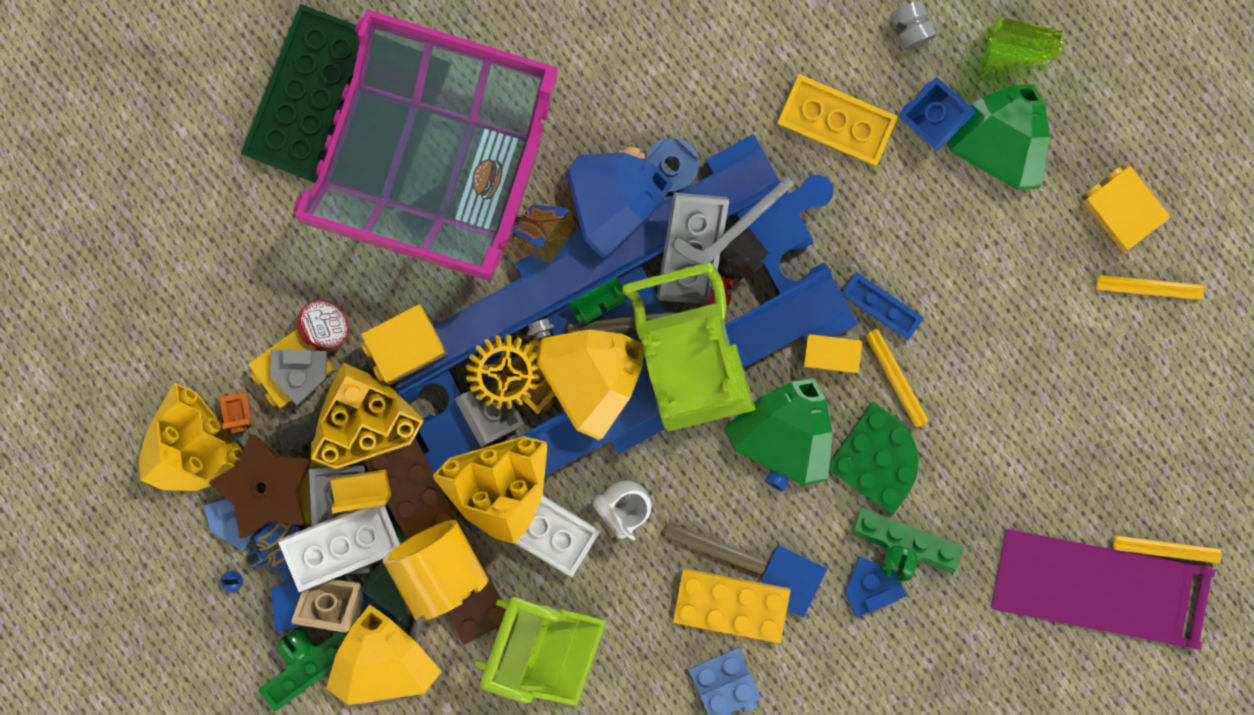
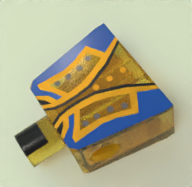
[512,204,578,265]

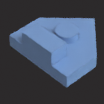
[204,499,256,551]

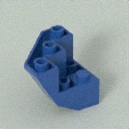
[566,152,673,259]

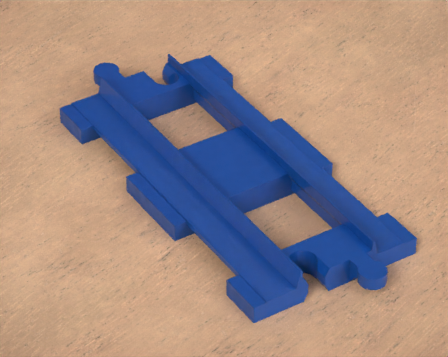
[394,134,858,532]

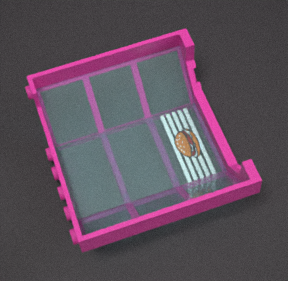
[293,9,558,281]

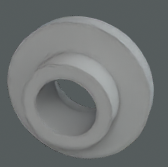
[527,319,554,341]

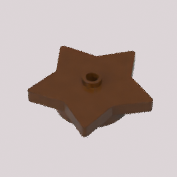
[209,434,311,538]

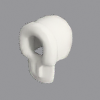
[592,480,652,540]

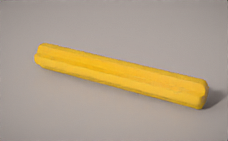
[1096,275,1204,300]
[865,329,928,428]
[1113,535,1221,563]

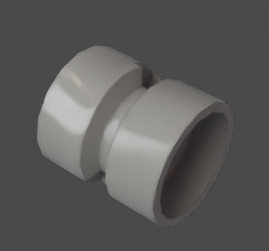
[890,0,937,50]

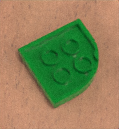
[829,402,919,515]

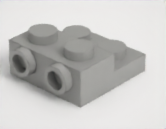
[455,379,525,447]

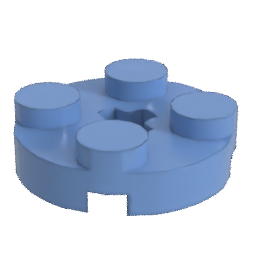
[646,138,699,193]

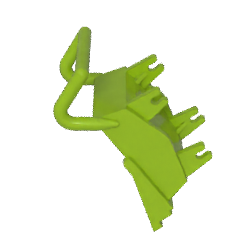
[622,263,756,432]
[474,597,607,706]

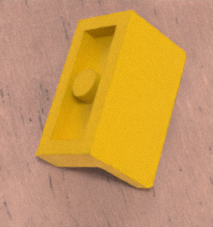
[803,334,862,373]
[330,469,391,513]

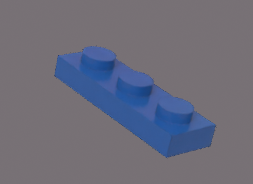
[842,272,924,341]

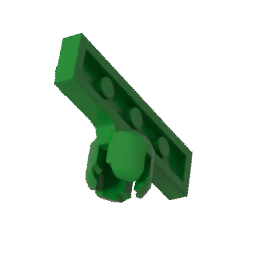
[851,507,963,582]
[259,628,349,712]

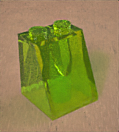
[979,16,1065,79]

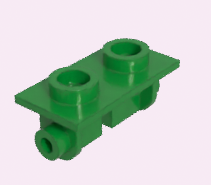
[569,277,629,325]

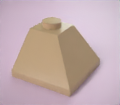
[291,579,364,632]

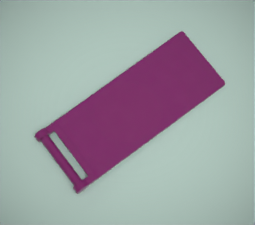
[992,529,1216,650]

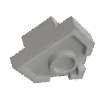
[270,350,327,406]

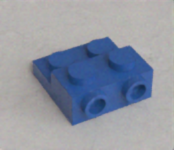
[898,77,976,152]

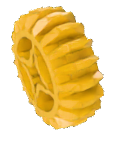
[466,335,540,409]

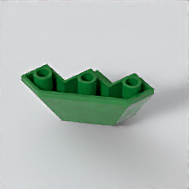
[946,84,1050,190]
[723,378,833,486]

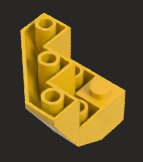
[537,330,644,440]
[310,363,424,469]
[139,383,243,491]
[433,436,547,544]
[326,605,442,705]

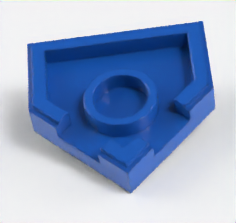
[845,556,907,617]

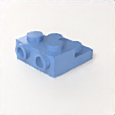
[689,647,761,715]

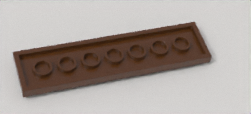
[364,435,506,645]

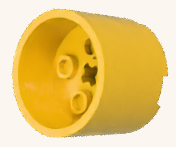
[383,520,489,621]

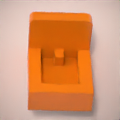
[219,392,253,434]

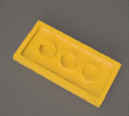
[777,74,898,167]
[673,568,791,643]

